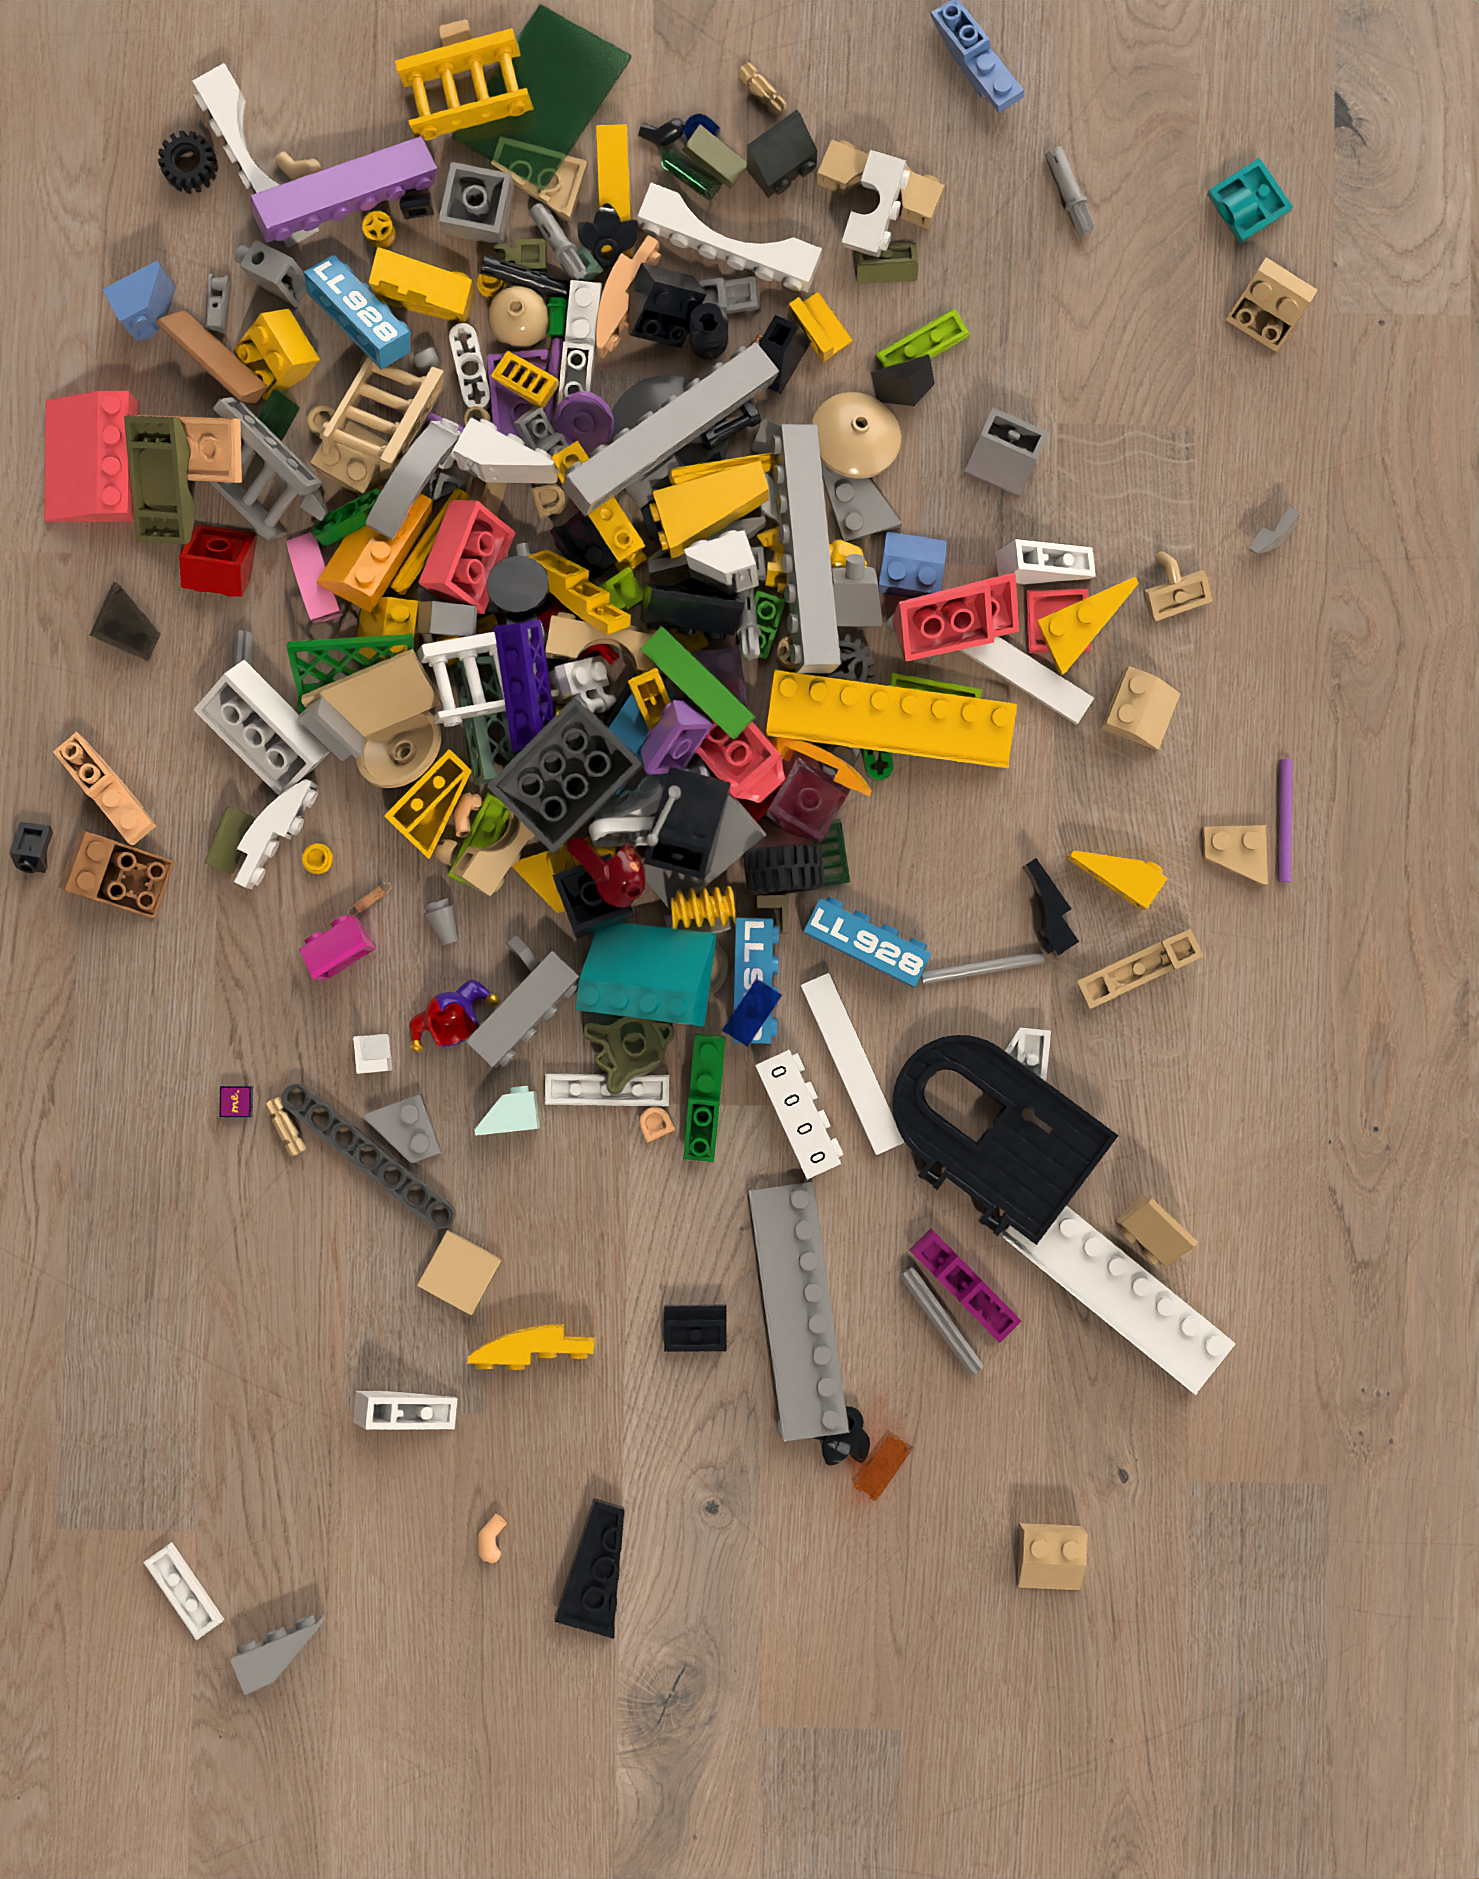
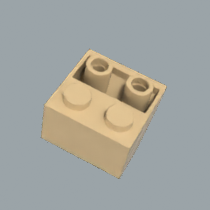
[1226,257,1317,352]

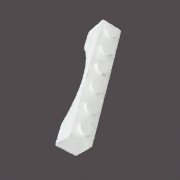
[193,63,319,248]
[637,183,822,292]

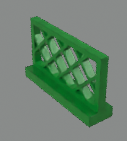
[286,634,416,713]

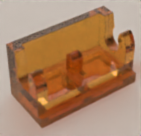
[852,1429,913,1501]

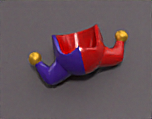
[409,979,500,1052]

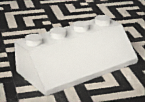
[194,660,331,796]

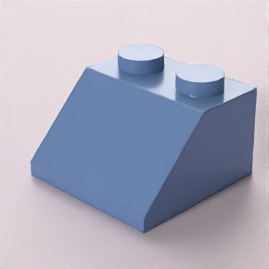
[102,260,176,341]
[878,531,947,598]

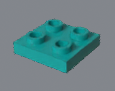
[1207,157,1293,244]

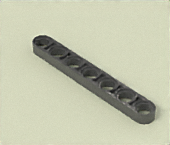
[281,1084,455,1229]

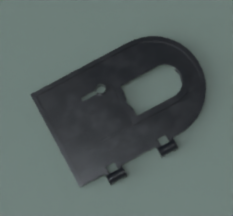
[892,1035,1119,1245]

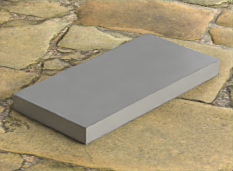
[642,792,767,912]

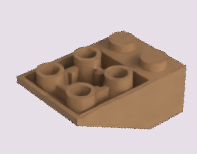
[59,829,175,919]

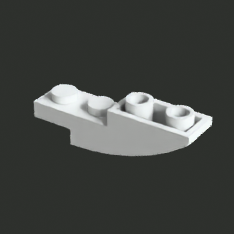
[558,280,602,405]
[234,779,318,890]

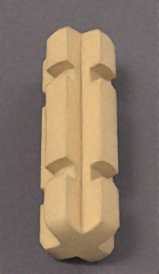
[738,63,787,117]
[265,1097,306,1156]

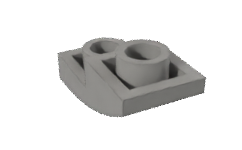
[513,406,569,474]

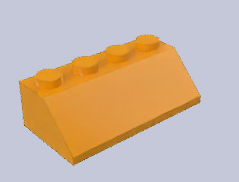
[316,486,432,613]

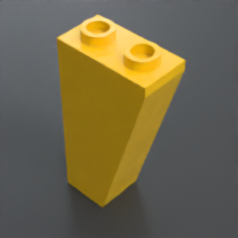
[649,461,769,559]

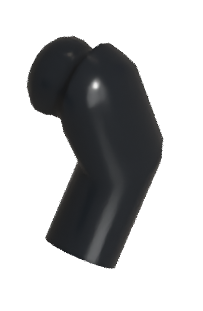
[638,118,684,147]

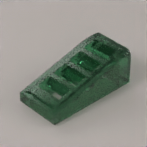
[810,818,850,887]

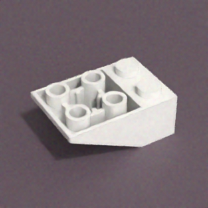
[453,418,558,483]

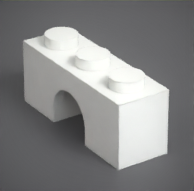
[842,150,911,258]

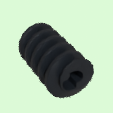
[689,303,729,360]

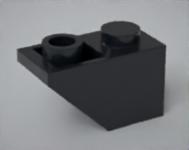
[759,315,812,395]

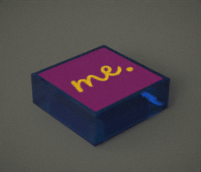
[219,1086,253,1117]

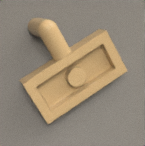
[1144,552,1213,621]

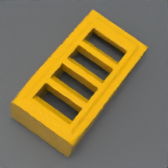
[491,350,559,409]

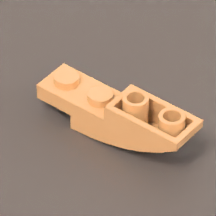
[596,235,661,358]
[53,732,156,846]

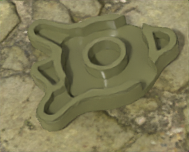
[583,1017,674,1095]

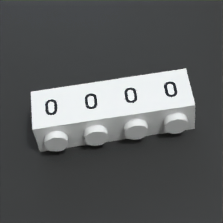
[755,1050,844,1179]

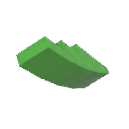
[641,626,756,740]

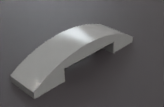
[365,423,458,541]

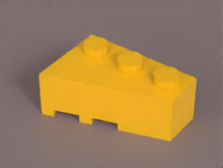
[369,247,475,324]

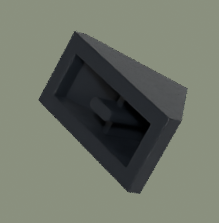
[870,354,935,406]

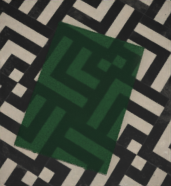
[452,4,632,190]

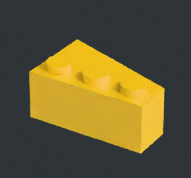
[384,749,472,859]

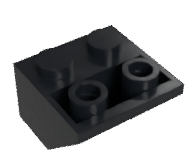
[628,262,707,348]

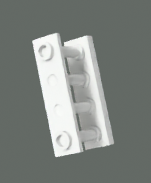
[417,623,559,727]

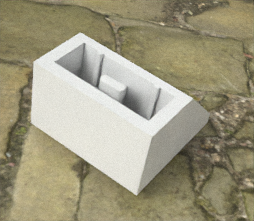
[684,530,759,595]

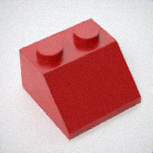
[179,524,257,597]

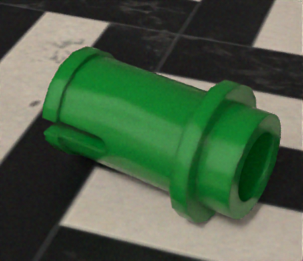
[546,297,568,339]

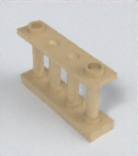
[320,354,443,480]

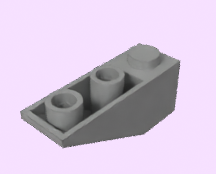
[230,1614,325,1695]

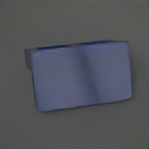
[721,978,782,1047]

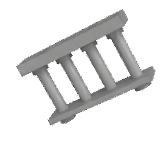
[208,397,323,541]

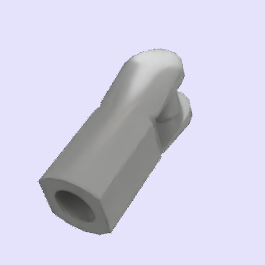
[205,274,231,332]

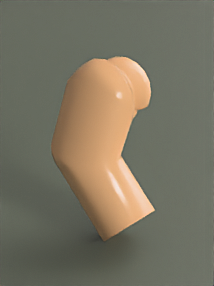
[453,792,482,838]

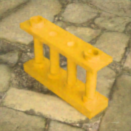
[395,28,533,140]
[551,440,648,573]

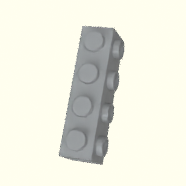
[466,951,580,1068]

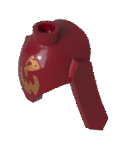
[567,837,646,907]

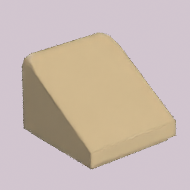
[438,20,472,47]

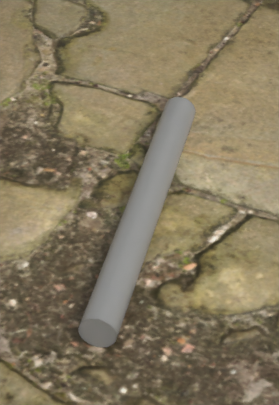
[921,951,1045,985]

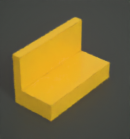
[788,292,853,362]

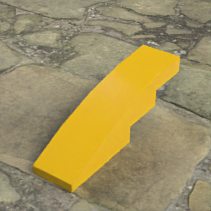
[596,124,632,258]
[526,549,631,635]

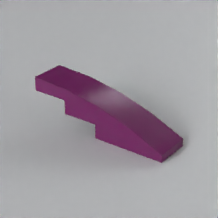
[909,1228,1022,1343]

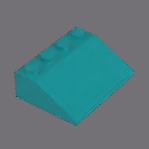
[575,923,717,1027]

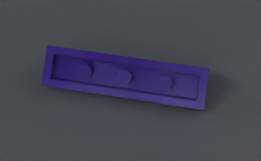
[494,619,555,751]

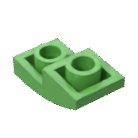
[738,590,786,659]

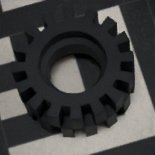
[158,131,218,194]

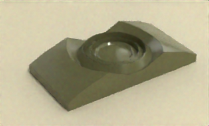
[124,415,196,544]

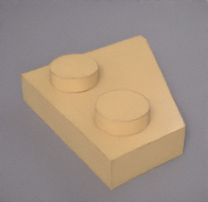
[1202,825,1268,885]

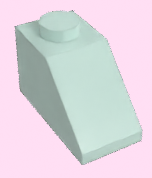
[475,1086,540,1136]

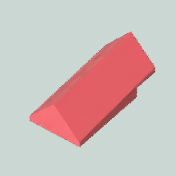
[892,572,1019,662]

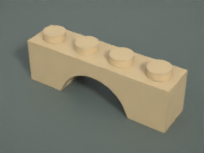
[816,139,945,229]
[545,612,667,680]
[451,810,535,897]

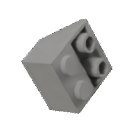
[964,407,1049,497]

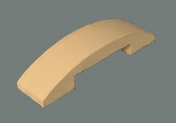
[1077,928,1204,1009]

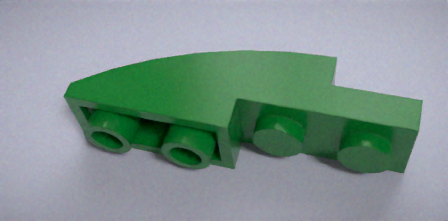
[683,1033,726,1162]

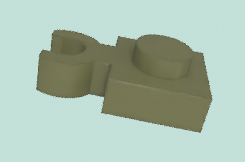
[494,238,547,272]

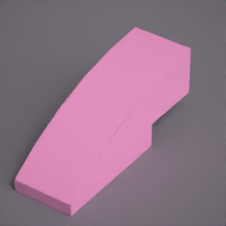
[286,532,344,625]

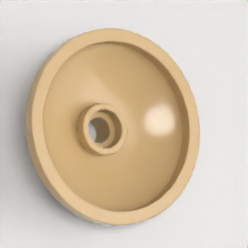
[811,392,901,478]
[355,710,442,788]

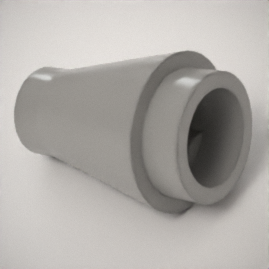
[424,897,459,945]

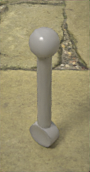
[645,786,681,846]

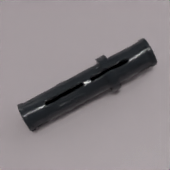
[480,254,570,302]

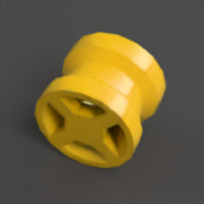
[362,211,396,249]

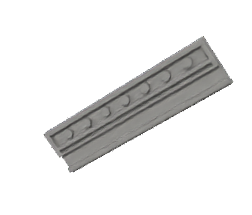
[749,1182,849,1442]

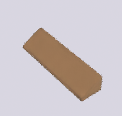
[156,311,267,404]

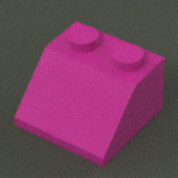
[300,915,377,981]

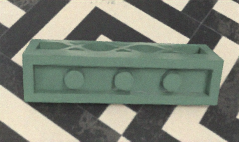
[452,656,515,786]

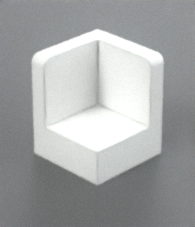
[353,1034,392,1074]

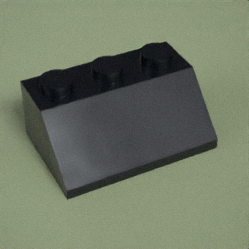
[640,582,745,639]

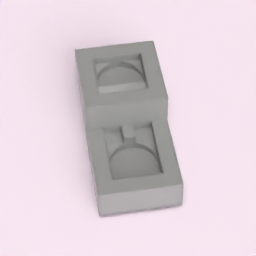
[697,276,760,313]

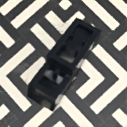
[1022,858,1079,957]

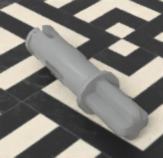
[1045,146,1095,236]
[530,203,586,280]
[736,587,761,661]

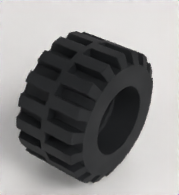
[743,844,824,895]

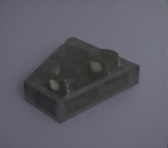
[89,582,161,662]

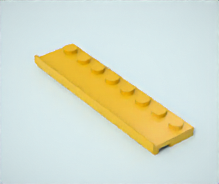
[765,670,1017,768]

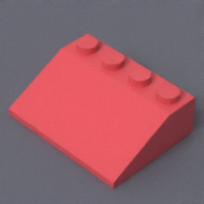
[44,391,139,522]

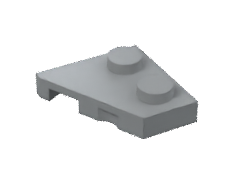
[364,1094,442,1163]

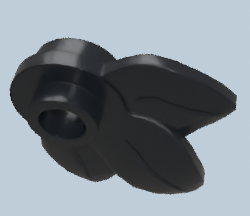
[577,203,639,267]
[814,1406,870,1466]

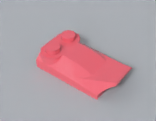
[696,708,786,803]

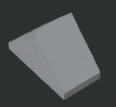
[416,601,477,637]

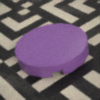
[554,391,615,453]

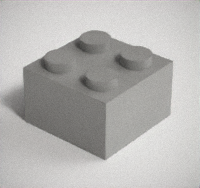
[438,162,515,245]

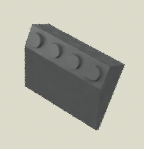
[487,697,644,853]

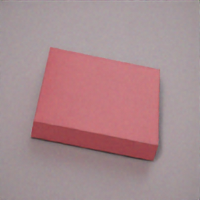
[1026,589,1090,653]

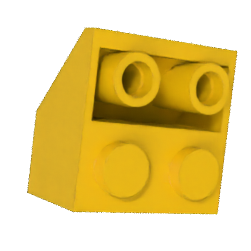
[233,309,320,400]

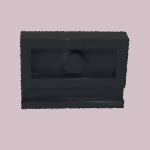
[664,1304,727,1352]

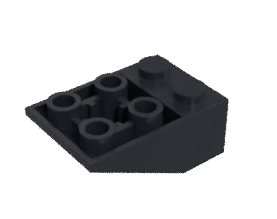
[643,767,731,880]

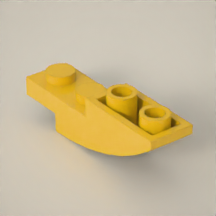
[467,1324,596,1370]

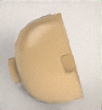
[489,286,548,351]

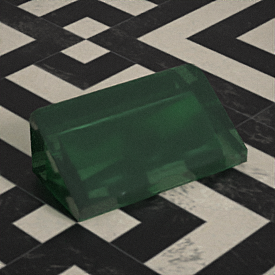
[661,148,722,201]
[254,389,299,454]

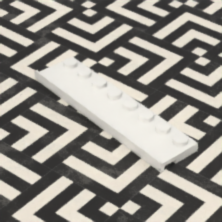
[1001,1206,1236,1395]

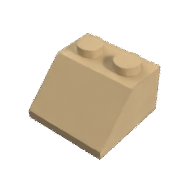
[310,420,389,497]
[1101,666,1181,751]
[1116,1194,1199,1267]
[1017,1523,1088,1590]

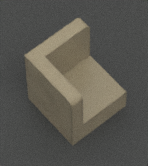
[757,895,789,934]

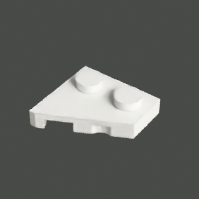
[1005,1028,1051,1081]

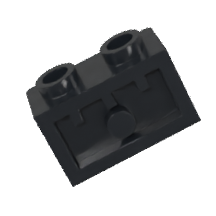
[550,511,618,580]

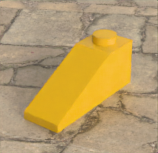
[1066,851,1168,911]

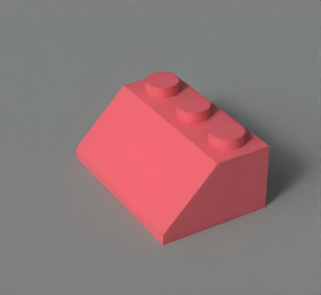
[418,500,516,614]

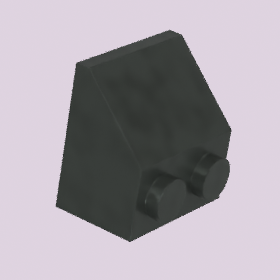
[747,110,818,198]

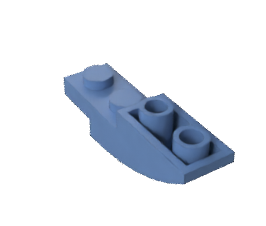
[931,0,1024,113]

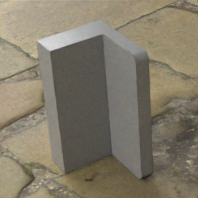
[298,696,366,762]

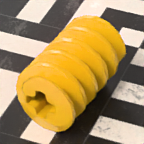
[671,886,735,929]

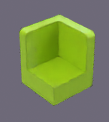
[599,567,644,612]

